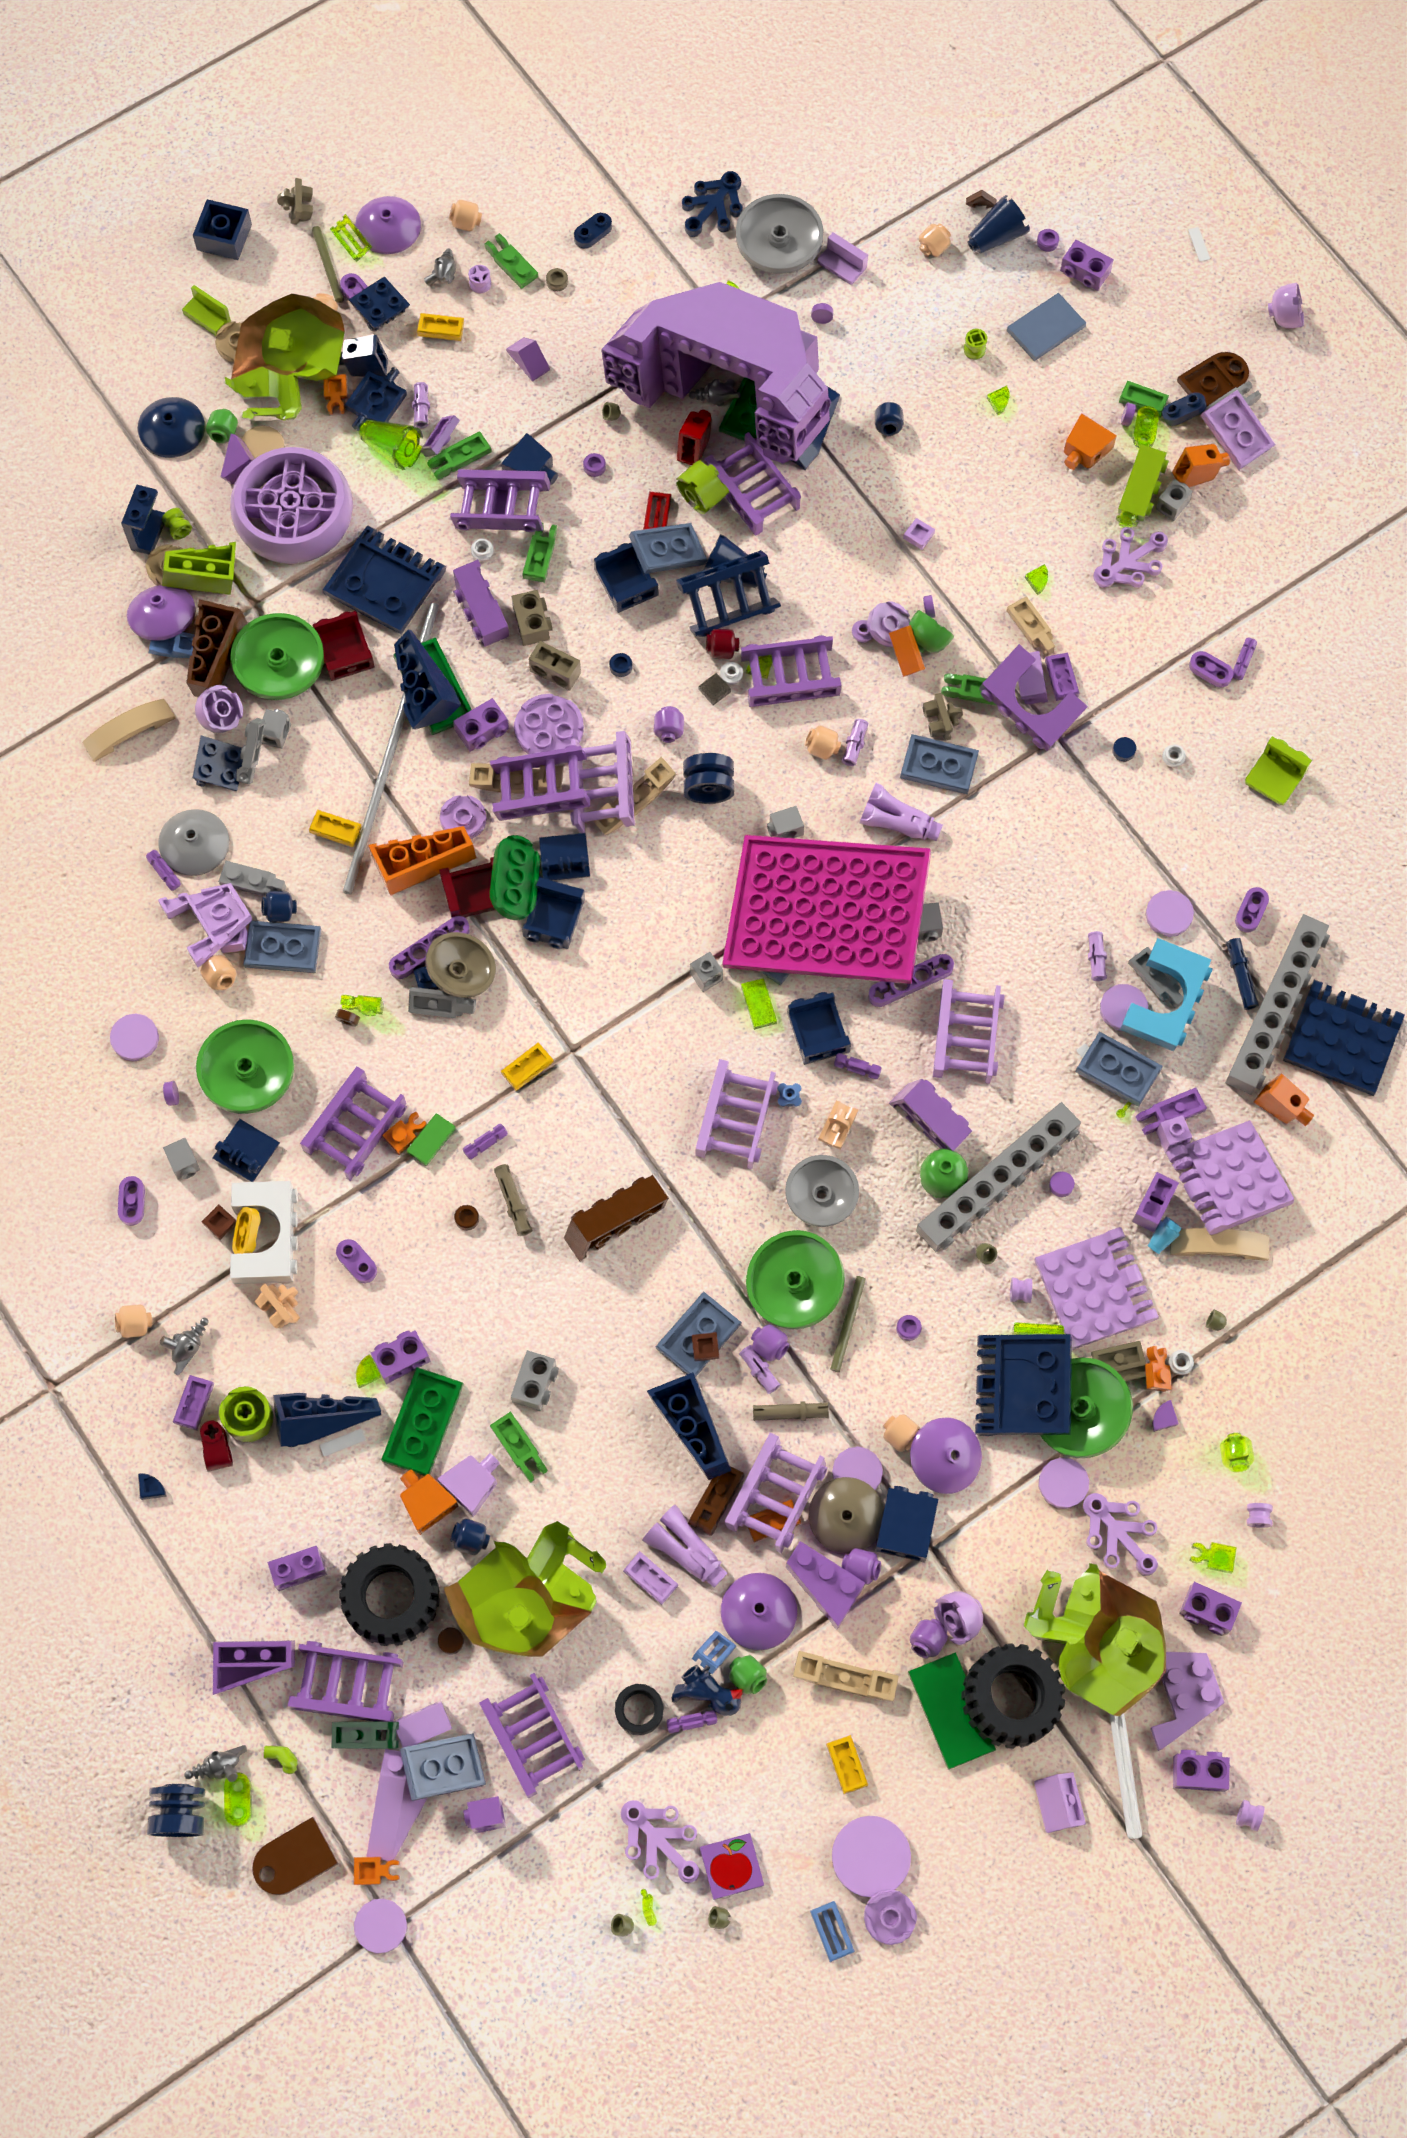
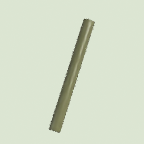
[312,226,344,303]
[830,1276,866,1372]

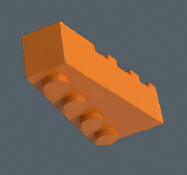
[368,826,477,896]

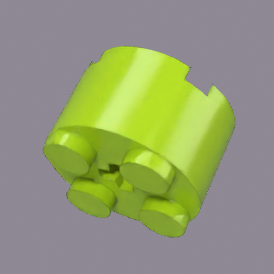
[676,460,729,514]
[219,1386,274,1442]

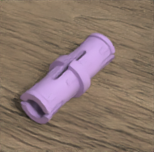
[412,382,430,429]
[842,718,869,766]
[1088,931,1107,981]
[739,1345,781,1394]

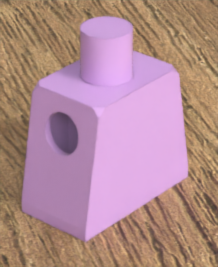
[438,1453,500,1517]

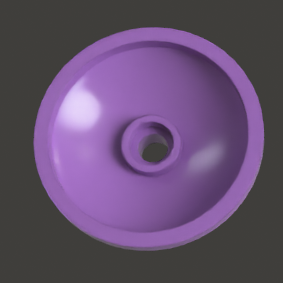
[355,196,421,254]
[127,585,196,640]
[910,1417,982,1494]
[721,1573,797,1650]

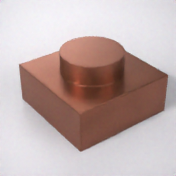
[201,1204,236,1240]
[692,1332,719,1361]

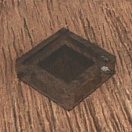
[698,673,731,705]

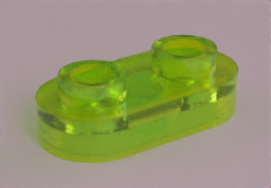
[1133,406,1159,448]
[224,1772,252,1827]

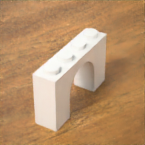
[230,1181,298,1284]

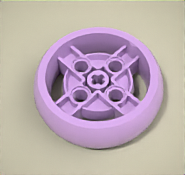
[230,447,353,564]

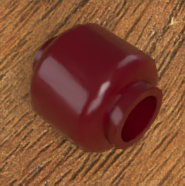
[706,629,740,659]

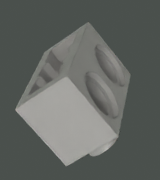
[511,1350,559,1411]

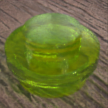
[1116,511,1138,528]

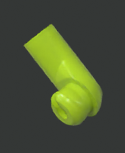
[264,1745,298,1774]

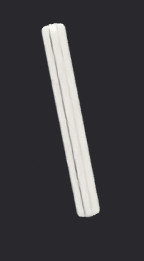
[1109,1713,1142,1839]

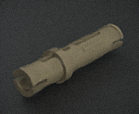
[494,1164,533,1236]
[753,1401,829,1421]

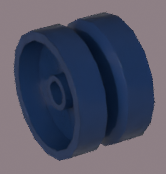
[683,753,734,804]

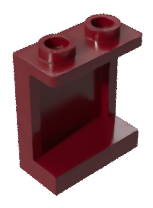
[313,611,375,681]
[439,857,496,918]

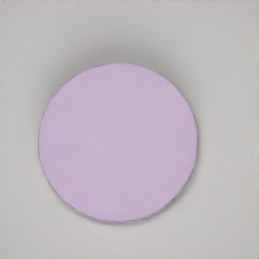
[514,694,584,754]
[832,1816,911,1897]

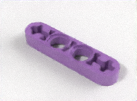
[389,916,470,979]
[868,954,954,1007]

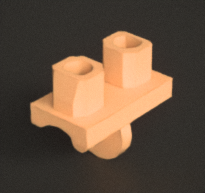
[818,1100,858,1150]
[255,1284,300,1328]

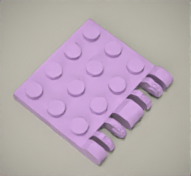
[1166,1120,1294,1235]
[1034,1227,1159,1350]

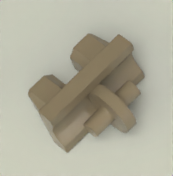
[277,178,313,225]
[922,693,963,741]

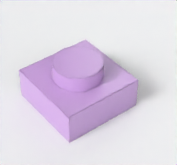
[903,518,935,550]
[221,927,248,953]

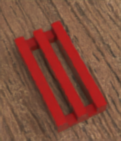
[643,491,672,530]

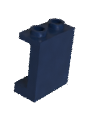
[121,484,165,555]
[594,543,659,613]
[522,877,585,949]
[787,992,851,1065]
[875,1486,939,1563]

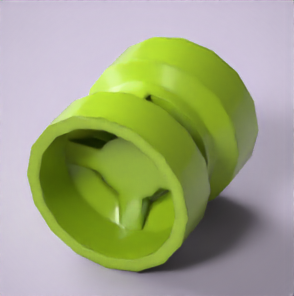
[964,328,988,360]
[162,507,192,540]

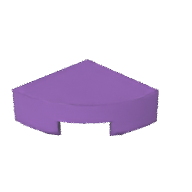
[1152,1400,1179,1432]

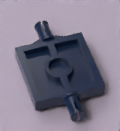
[345,367,407,431]

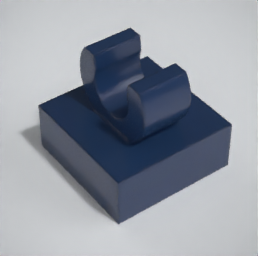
[413,966,440,990]

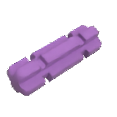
[1233,637,1257,680]
[146,850,181,891]
[834,1053,881,1080]
[463,1124,508,1159]
[666,1710,718,1733]

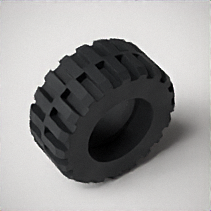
[339,1543,440,1646]
[961,1643,1065,1749]

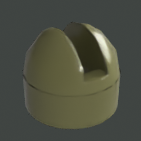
[602,402,621,421]
[976,1243,998,1265]
[1206,1309,1227,1331]
[708,1906,730,1929]
[611,1914,634,1937]

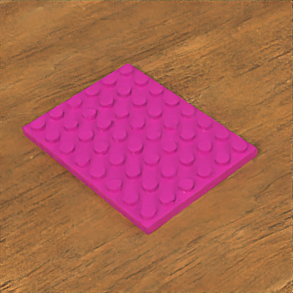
[722,835,931,984]

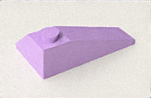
[367,1749,427,1861]

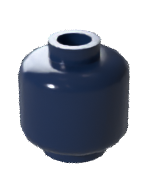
[875,402,904,436]
[261,891,297,922]
[450,1519,490,1555]

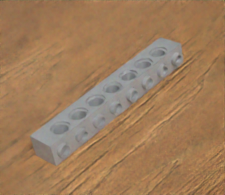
[1225,914,1330,1095]
[916,1101,1081,1252]

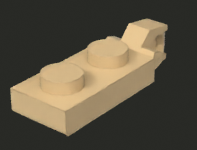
[1006,597,1055,657]

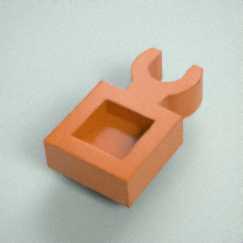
[324,374,348,415]
[382,1112,427,1155]
[1145,1346,1172,1392]
[354,1857,400,1885]

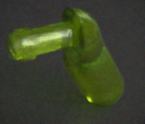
[640,1889,657,1926]

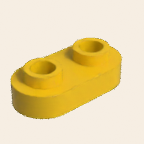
[232,1207,261,1254]

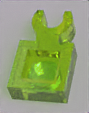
[340,995,384,1016]
[1189,1542,1237,1574]

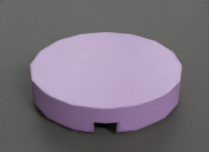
[867,601,910,647]
[440,795,487,839]
[1145,890,1194,937]
[1100,984,1148,1031]
[110,1013,159,1061]
[832,1447,883,1490]
[1038,1458,1089,1509]
[863,1889,917,1945]
[354,1898,407,1954]

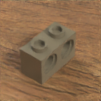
[511,590,553,646]
[528,641,581,691]

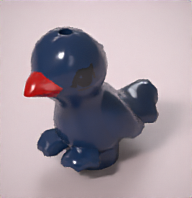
[671,1665,743,1716]

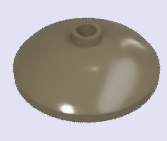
[425,932,496,998]
[809,1477,884,1554]

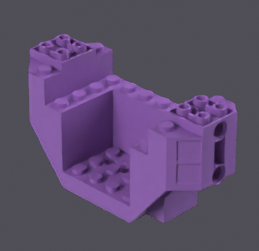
[601,282,831,463]

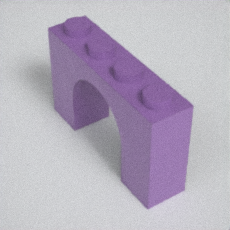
[979,644,1088,751]

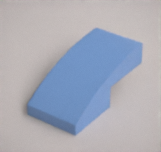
[148,632,195,658]

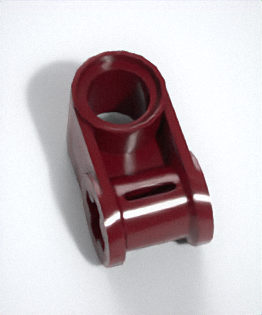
[200,1420,233,1472]

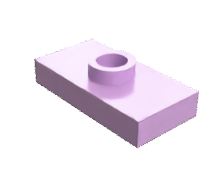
[623,1551,678,1605]

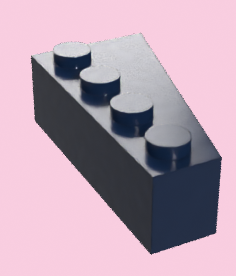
[647,1372,732,1480]

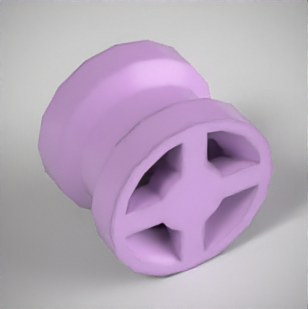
[468,265,491,293]
[1010,1277,1032,1303]
[1247,1503,1273,1528]
[1236,1800,1265,1832]

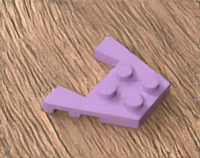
[158,883,252,968]
[1150,1652,1224,1751]

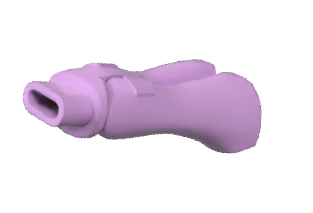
[859,783,943,841]
[642,1504,727,1588]

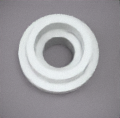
[471,538,494,561]
[720,662,743,685]
[1162,744,1186,767]
[1168,1350,1194,1375]

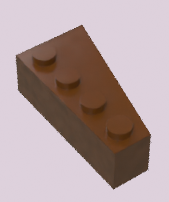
[186,599,247,697]
[564,1175,669,1262]

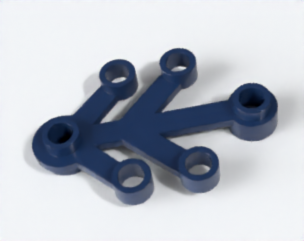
[682,171,743,237]

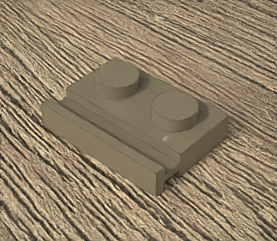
[1091,1341,1146,1382]

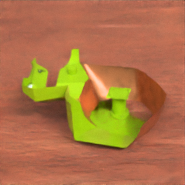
[225,293,345,421]
[444,1521,606,1657]
[1024,1563,1166,1716]

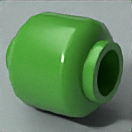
[206,409,238,443]
[729,1655,767,1694]

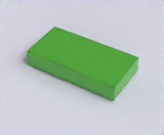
[1119,380,1169,417]
[407,1113,456,1166]

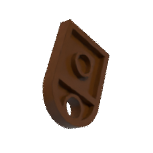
[1177,352,1249,406]
[252,1817,339,1895]

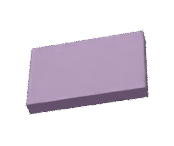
[1200,390,1276,470]

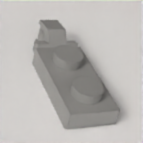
[237,718,266,784]
[218,861,286,897]
[1128,947,1184,1009]
[408,987,476,1018]

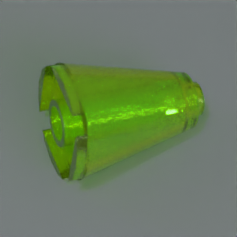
[359,420,423,470]

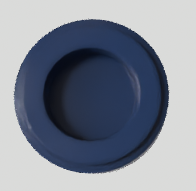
[609,653,632,677]
[1112,737,1137,762]

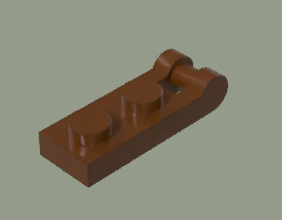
[688,1466,745,1536]

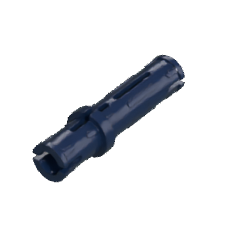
[1226,938,1259,1010]

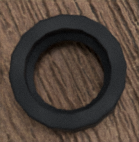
[615,1684,664,1735]

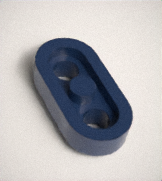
[574,212,612,249]
[1162,393,1207,426]

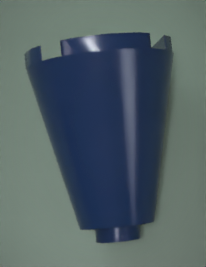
[967,195,1030,254]
[704,534,767,589]

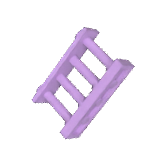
[570,731,635,833]
[933,979,1004,1084]
[695,1059,779,1169]
[725,1433,828,1554]

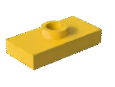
[417,313,464,341]
[309,809,362,847]
[501,1042,554,1091]
[826,1735,868,1795]

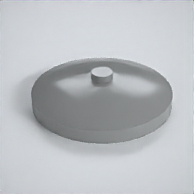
[736,194,823,274]

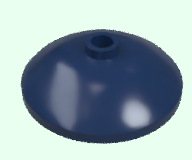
[137,397,205,458]

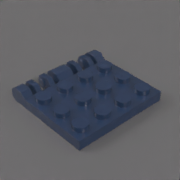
[323,525,446,635]
[1283,979,1405,1096]
[975,1334,1072,1436]

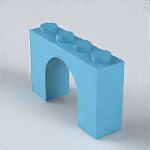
[1120,938,1213,1052]

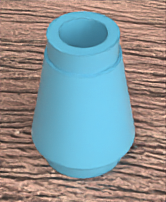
[1147,1217,1182,1254]

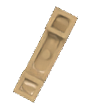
[82,699,176,762]
[594,756,677,835]
[469,763,564,794]
[1170,1228,1269,1261]
[793,1651,899,1702]

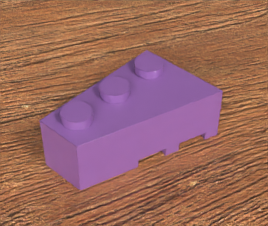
[453,559,509,647]
[889,1079,972,1151]
[786,1541,865,1630]
[213,1640,295,1695]

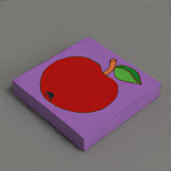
[700,1833,764,1900]

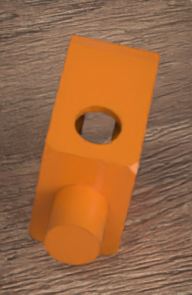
[1064,413,1117,470]
[1172,444,1230,488]
[1254,1073,1314,1126]
[400,1470,459,1535]

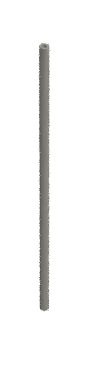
[343,603,439,895]

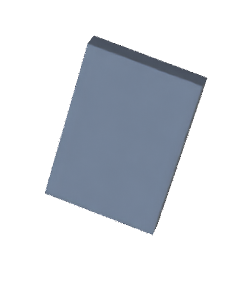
[1007,292,1086,361]
[629,523,707,574]
[900,734,979,795]
[244,921,321,973]
[1075,1031,1163,1107]
[655,1291,742,1377]
[400,1733,486,1801]

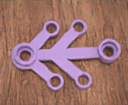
[1093,527,1168,588]
[1083,1493,1158,1576]
[621,1800,699,1883]

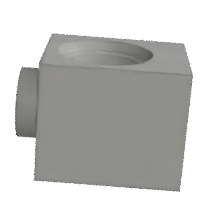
[1156,479,1193,521]
[262,709,291,749]
[767,806,804,838]
[918,902,943,942]
[690,952,723,992]
[163,1138,200,1180]

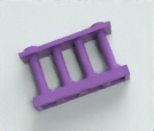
[704,432,801,536]
[450,469,551,532]
[741,635,841,707]
[490,745,590,821]
[300,1066,407,1181]
[288,1641,404,1722]
[479,1673,585,1799]

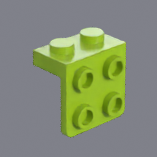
[1245,736,1312,805]

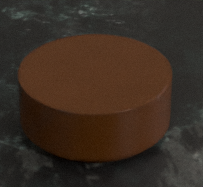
[335,1009,360,1027]
[454,1205,479,1231]
[438,1627,464,1655]

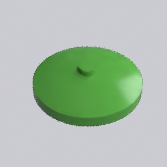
[231,613,324,700]
[196,1019,294,1114]
[746,1230,845,1329]
[1040,1358,1133,1458]

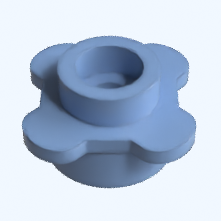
[778,1083,802,1107]

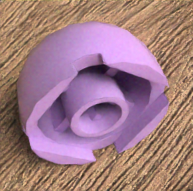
[1268,282,1304,328]
[195,685,243,733]
[934,1591,983,1645]

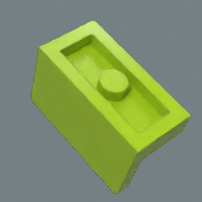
[182,285,231,336]

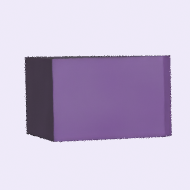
[506,337,550,382]
[220,434,254,484]

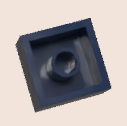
[193,199,252,260]

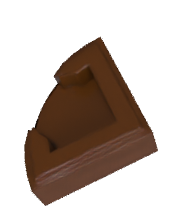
[966,189,997,209]

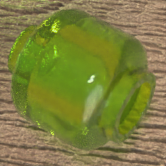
[1220,1433,1255,1472]

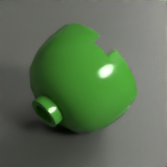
[909,610,954,654]
[920,1149,969,1198]

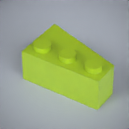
[1118,444,1169,521]
[162,542,236,595]

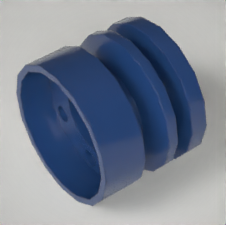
[147,1784,205,1837]

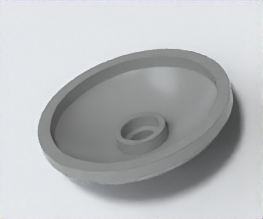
[158,809,230,876]
[785,1155,859,1227]

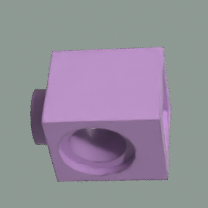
[1156,1115,1192,1153]

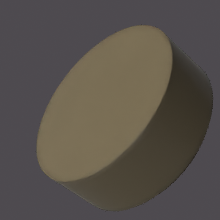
[546,268,568,291]

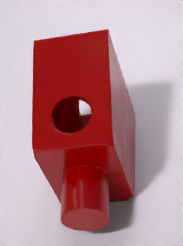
[677,410,712,465]

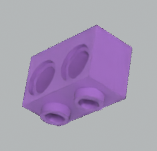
[1060,239,1114,291]
[453,698,509,752]
[1132,1172,1179,1233]
[371,1330,431,1384]
[267,1545,328,1591]
[1179,1581,1242,1636]
[1173,1750,1230,1792]
[463,1796,506,1834]

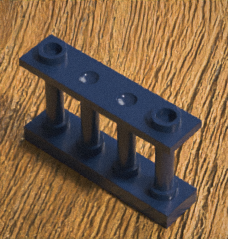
[676,550,781,637]

